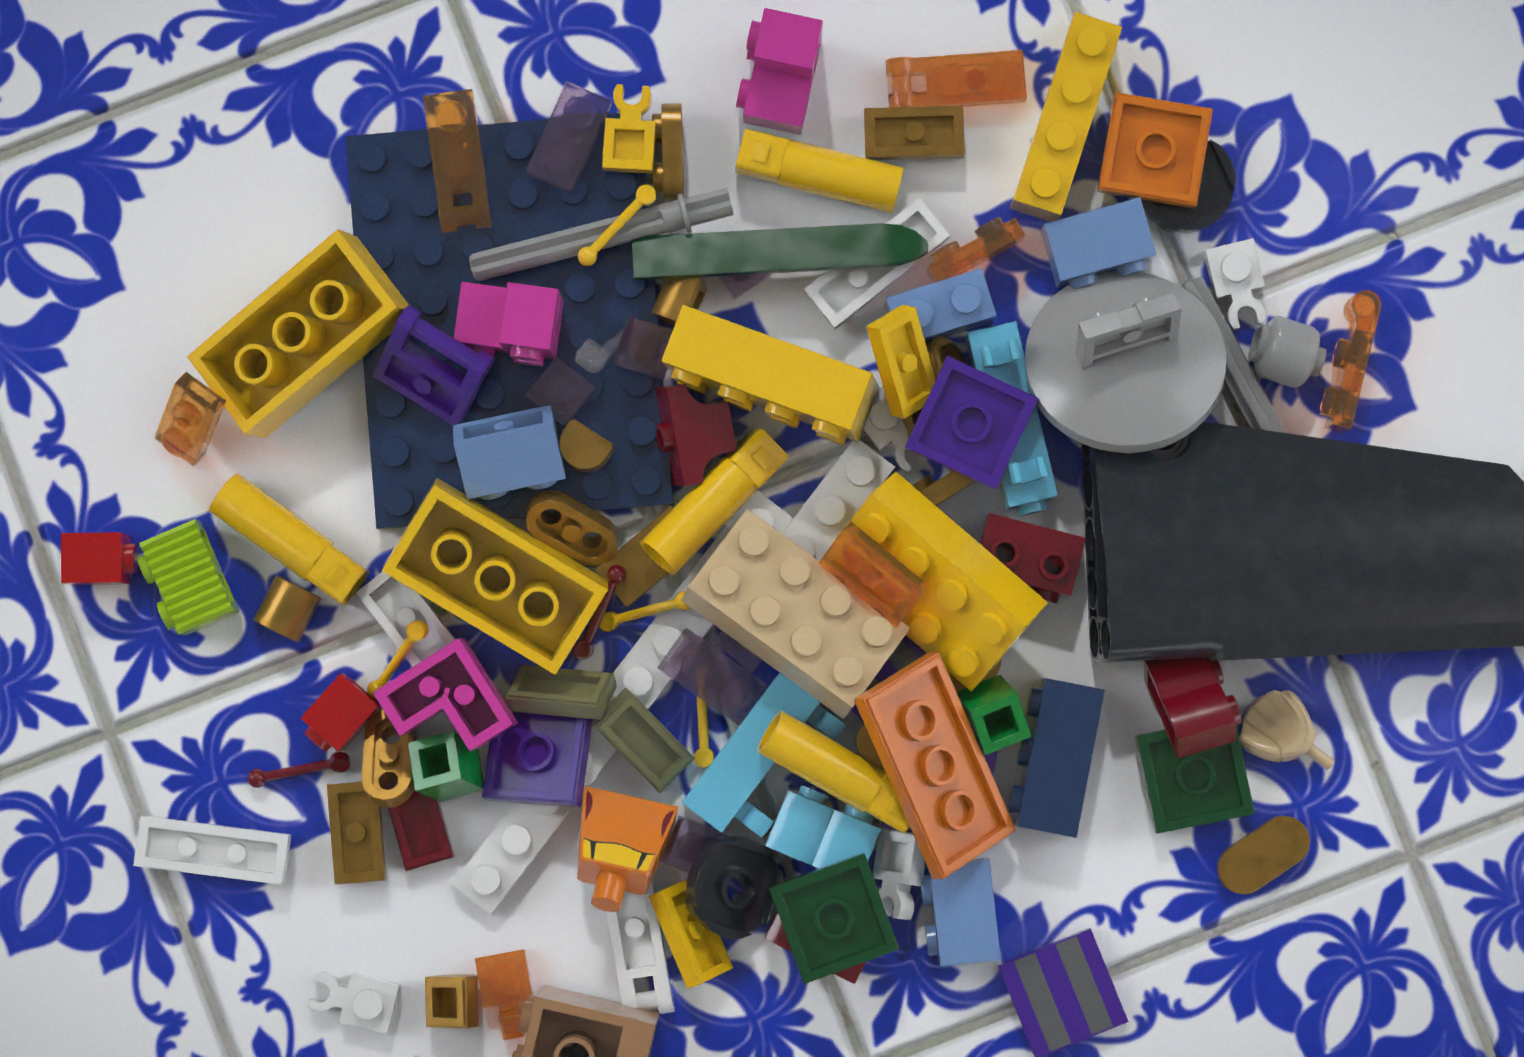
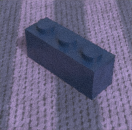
[1008,678,1105,838]

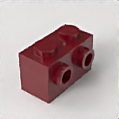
[979,513,1086,604]

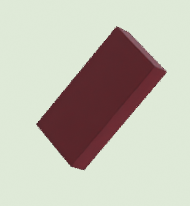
[383,780,455,871]

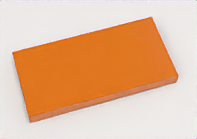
[854,652,1016,880]

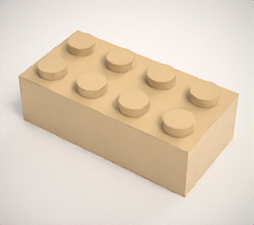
[681,508,910,719]

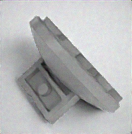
[1025,271,1227,453]

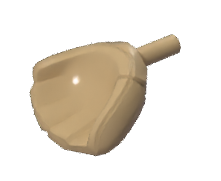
[1239,690,1334,770]

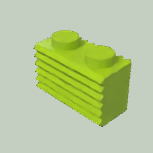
[137,519,240,636]

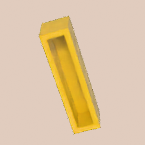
[1010,12,1122,222]

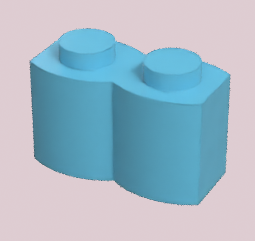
[765,785,881,868]

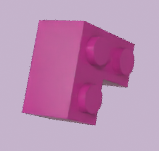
[736,8,823,135]
[454,282,564,367]
[373,638,518,751]

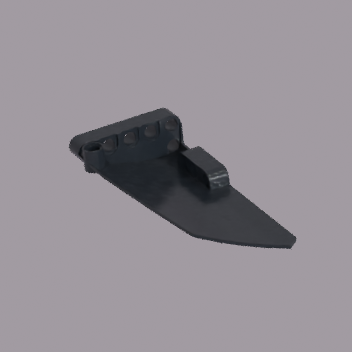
[1081,422,1524,663]

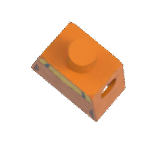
[577,786,678,912]

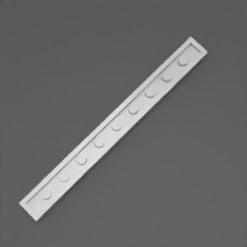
[451,491,794,915]

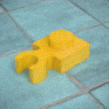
[602,84,656,174]

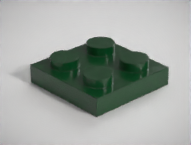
[1134,726,1255,834]
[769,852,899,984]

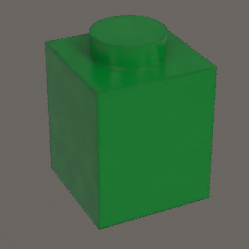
[956,675,1031,755]
[408,730,484,802]

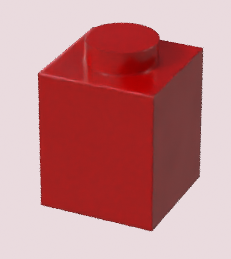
[61,532,138,585]
[301,673,382,752]

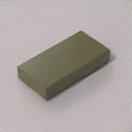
[505,665,617,720]
[590,687,695,793]

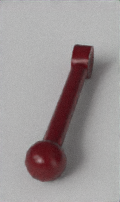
[573,564,626,660]
[247,752,350,788]

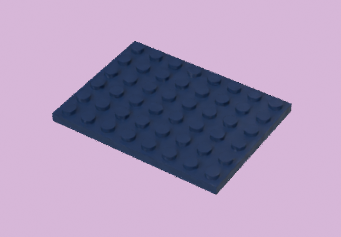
[345,113,674,530]

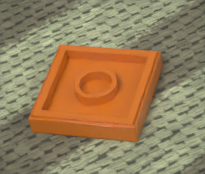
[1097,92,1213,209]

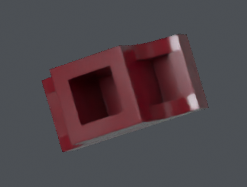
[655,384,737,486]

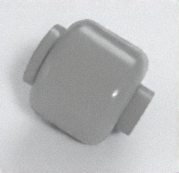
[1248,316,1326,388]

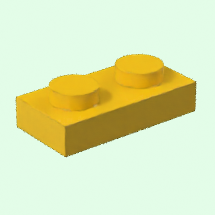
[866,305,936,419]
[648,879,733,989]

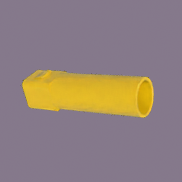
[735,128,904,214]
[640,428,789,575]
[209,473,370,606]
[757,710,910,833]

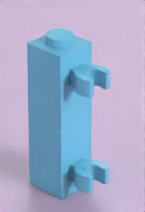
[965,321,1058,516]
[682,673,847,838]

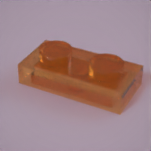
[926,217,1025,283]
[154,372,226,467]
[818,521,930,628]

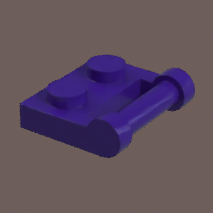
[373,305,495,426]

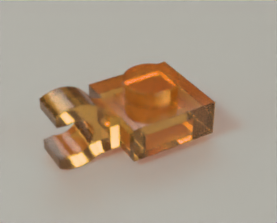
[475,949,534,1040]

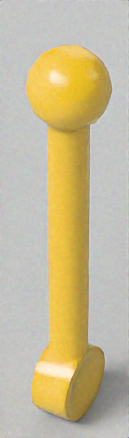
[577,184,656,266]
[599,591,691,632]
[367,619,429,699]
[691,663,715,767]

